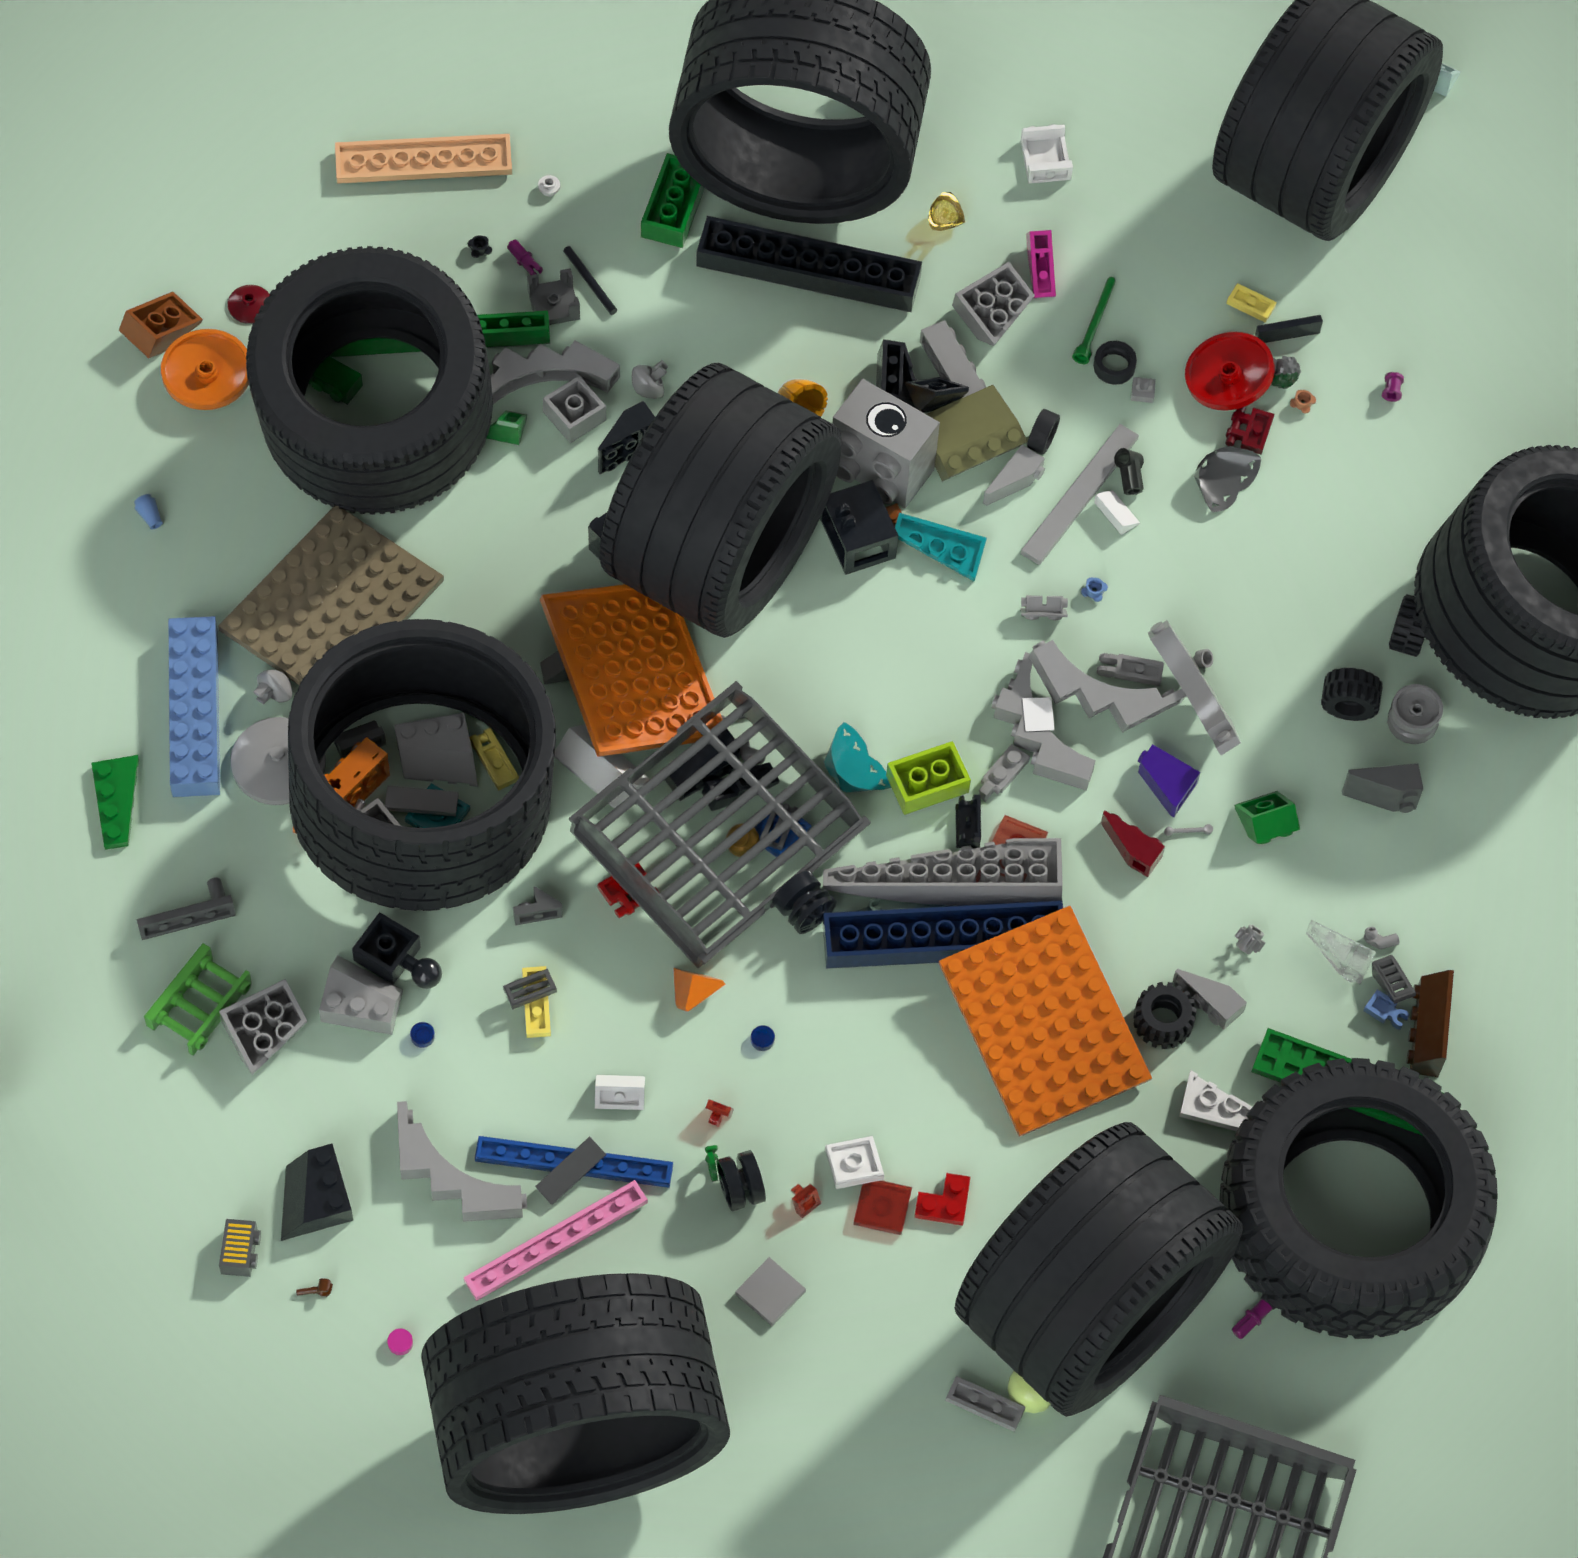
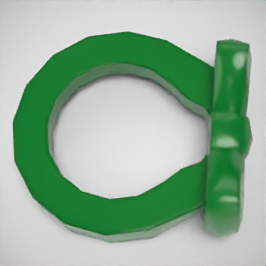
[705,1145,718,1182]

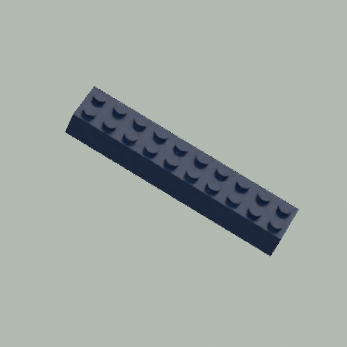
[823,901,1063,969]

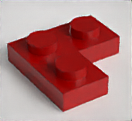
[914,1173,971,1226]

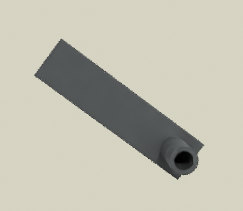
[136,878,236,940]

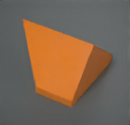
[673,968,726,1012]

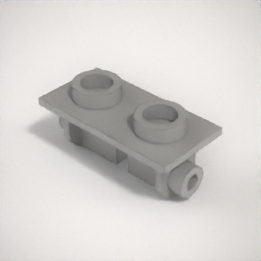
[1020,595,1068,620]

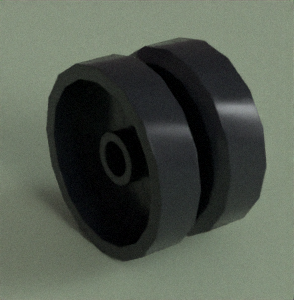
[716,1150,766,1211]

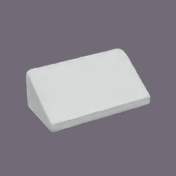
[1094,490,1140,535]

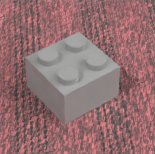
[543,376,606,443]

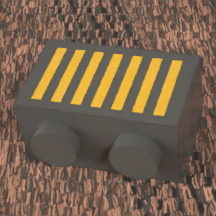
[219,1219,261,1277]

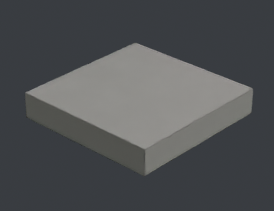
[735,1257,806,1326]

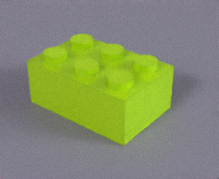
[886,741,971,815]

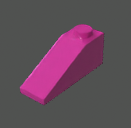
[1026,230,1056,298]

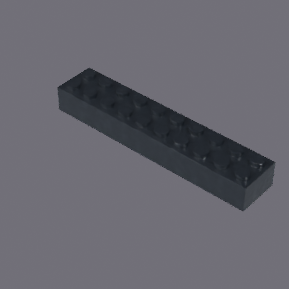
[696,216,922,312]

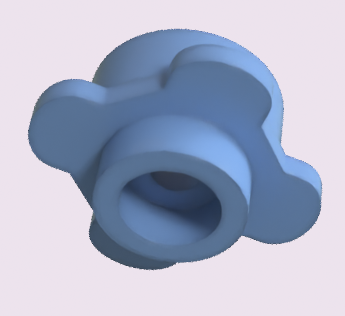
[1081,577,1108,602]

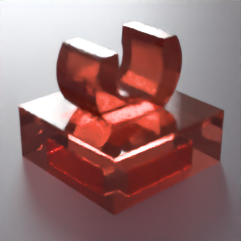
[705,1099,734,1127]
[791,1184,821,1218]

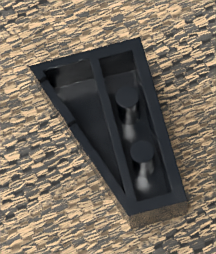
[876,339,917,408]
[665,729,740,801]

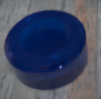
[410,1022,435,1048]
[751,1025,775,1051]

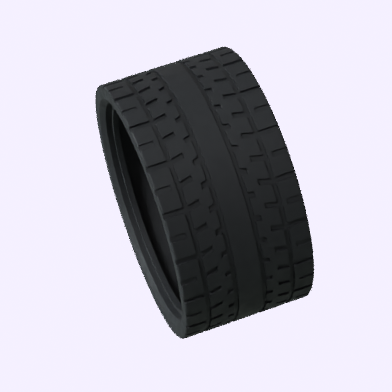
[669,0,931,224]
[288,619,556,911]
[421,1273,730,1514]

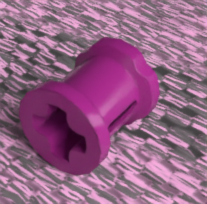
[1382,372,1404,402]

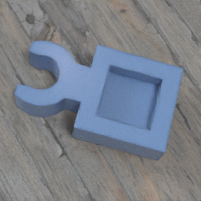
[1363,989,1410,1030]

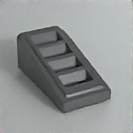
[1372,955,1416,1004]

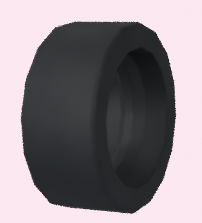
[1093,340,1137,385]
[1027,409,1060,454]

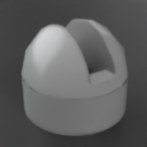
[1193,649,1213,668]

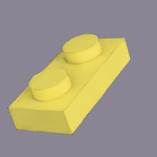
[1226,283,1277,323]

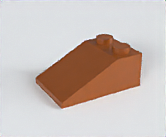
[119,292,203,359]

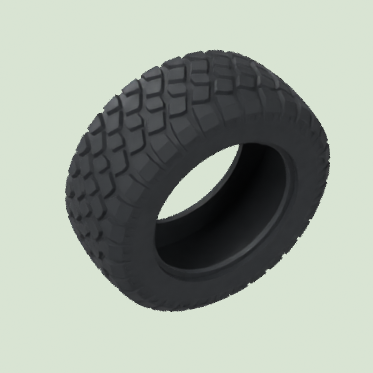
[1219,1058,1498,1339]

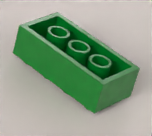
[641,153,705,248]

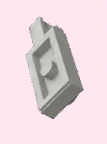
[979,744,1030,802]

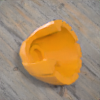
[778,379,828,417]

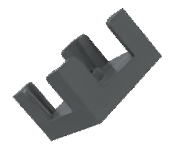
[527,268,580,325]

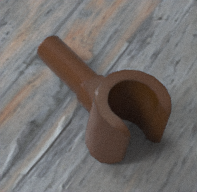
[296,1278,333,1297]

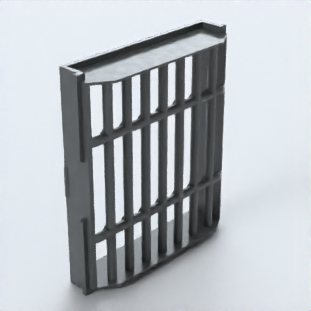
[569,681,871,968]
[1103,1395,1357,1558]

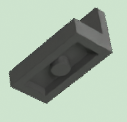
[333,720,386,758]

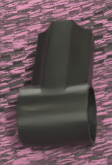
[1114,448,1144,495]

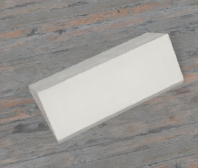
[554,724,650,809]

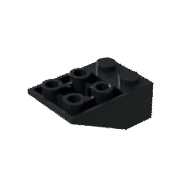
[598,401,655,474]

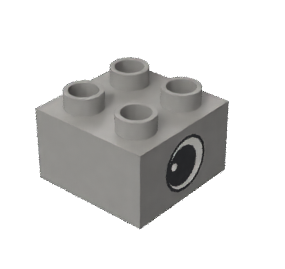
[832,378,940,508]

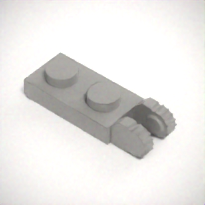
[1097,653,1164,686]

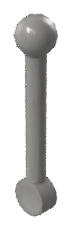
[1164,824,1213,836]

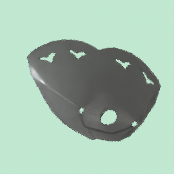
[1194,446,1261,512]

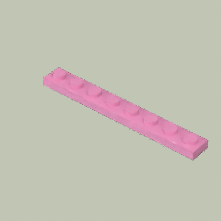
[464,1180,648,1301]

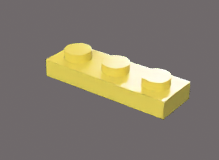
[522,966,551,1038]

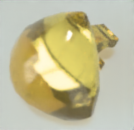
[928,192,965,231]

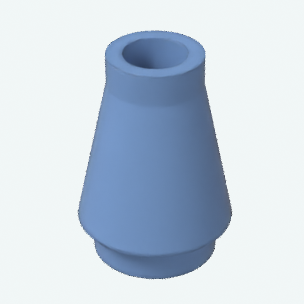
[134,494,163,530]

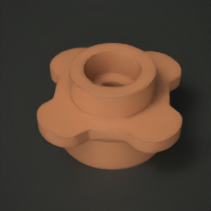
[1290,390,1316,413]

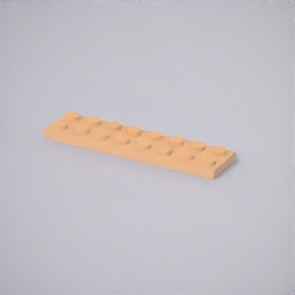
[335,134,512,184]

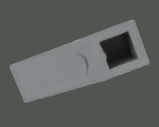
[1173,969,1247,1030]

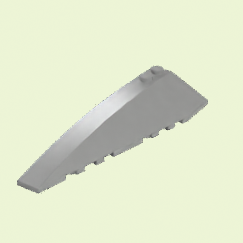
[823,838,1062,906]

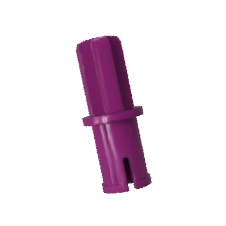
[507,239,543,275]
[1232,1299,1272,1339]

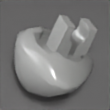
[632,360,668,399]
[253,669,292,705]

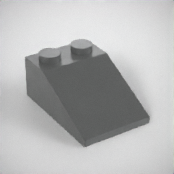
[1342,763,1423,813]

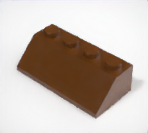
[1406,970,1454,1077]

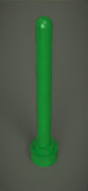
[1072,277,1116,365]

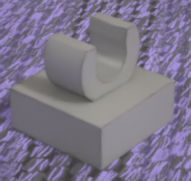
[1131,377,1156,403]

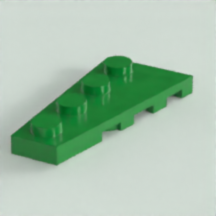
[91,755,139,850]

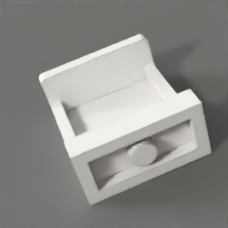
[1020,124,1073,184]

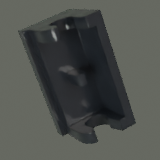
[955,795,981,848]

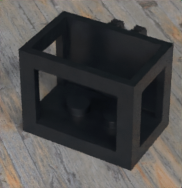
[820,480,898,575]

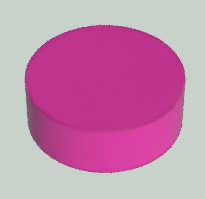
[387,1329,413,1355]

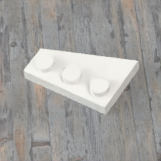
[1179,1070,1252,1131]

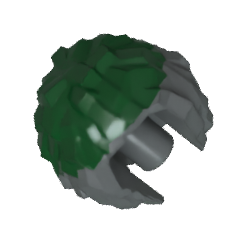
[1271,356,1301,389]

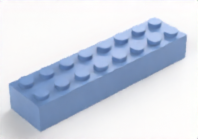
[168,616,220,797]

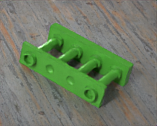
[144,943,252,1056]

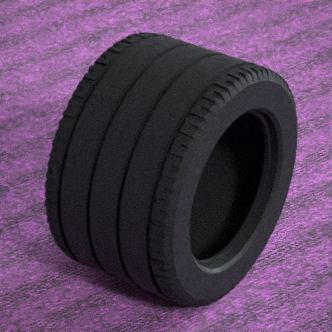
[1212,0,1443,241]
[246,246,493,515]
[599,363,842,638]
[1414,445,1578,719]
[954,1122,1243,1417]

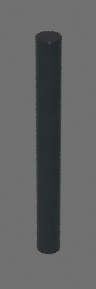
[563,246,617,315]

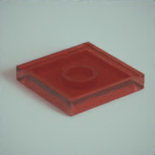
[853,1180,912,1235]

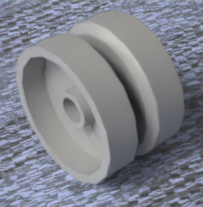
[1387,684,1443,744]

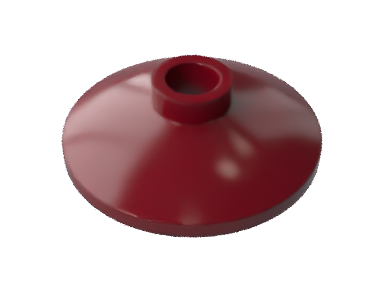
[227,285,270,323]

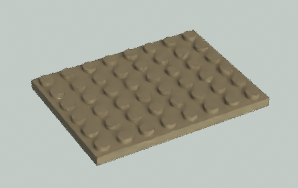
[218,505,444,685]

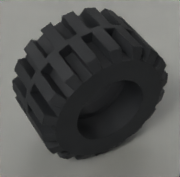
[1389,594,1425,657]
[1321,668,1383,721]
[1133,982,1197,1049]

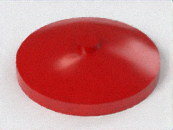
[1185,332,1275,411]

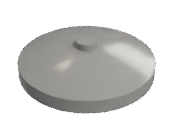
[231,717,326,805]

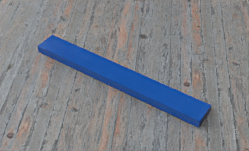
[475,1136,673,1188]

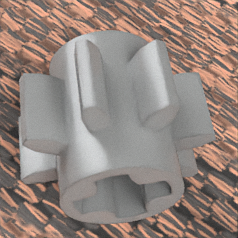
[1235,925,1265,954]

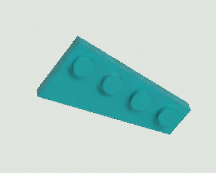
[895,513,987,581]

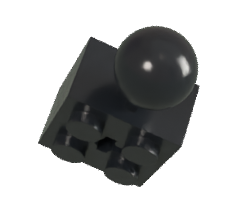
[352,912,442,989]

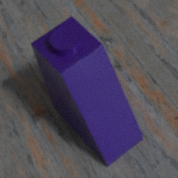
[1138,744,1201,817]

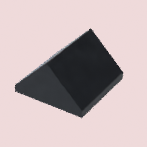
[905,377,969,413]

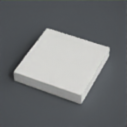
[825,1136,884,1189]

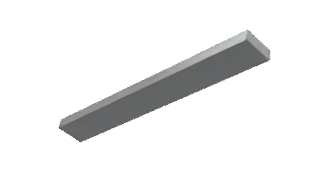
[1021,424,1139,565]

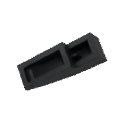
[701,762,780,811]

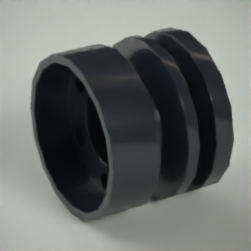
[772,870,837,934]

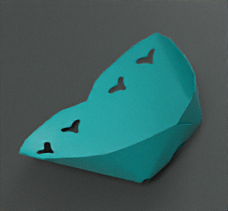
[824,722,891,793]

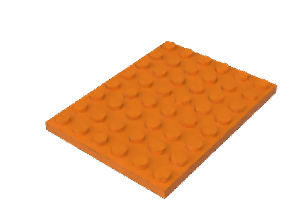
[540,584,723,757]
[939,906,1152,1137]

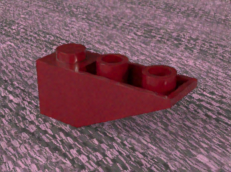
[1101,811,1165,877]

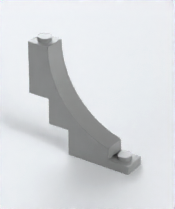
[1148,620,1241,755]
[1028,640,1186,733]
[397,1101,527,1222]

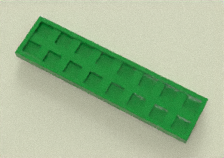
[1251,1028,1444,1136]

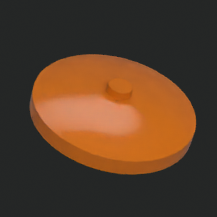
[161,329,249,410]

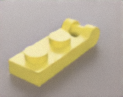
[469,727,519,791]

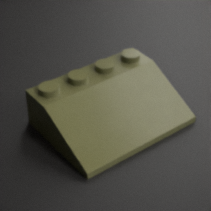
[926,385,1028,482]

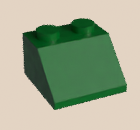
[1234,791,1300,844]

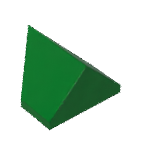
[486,410,527,445]

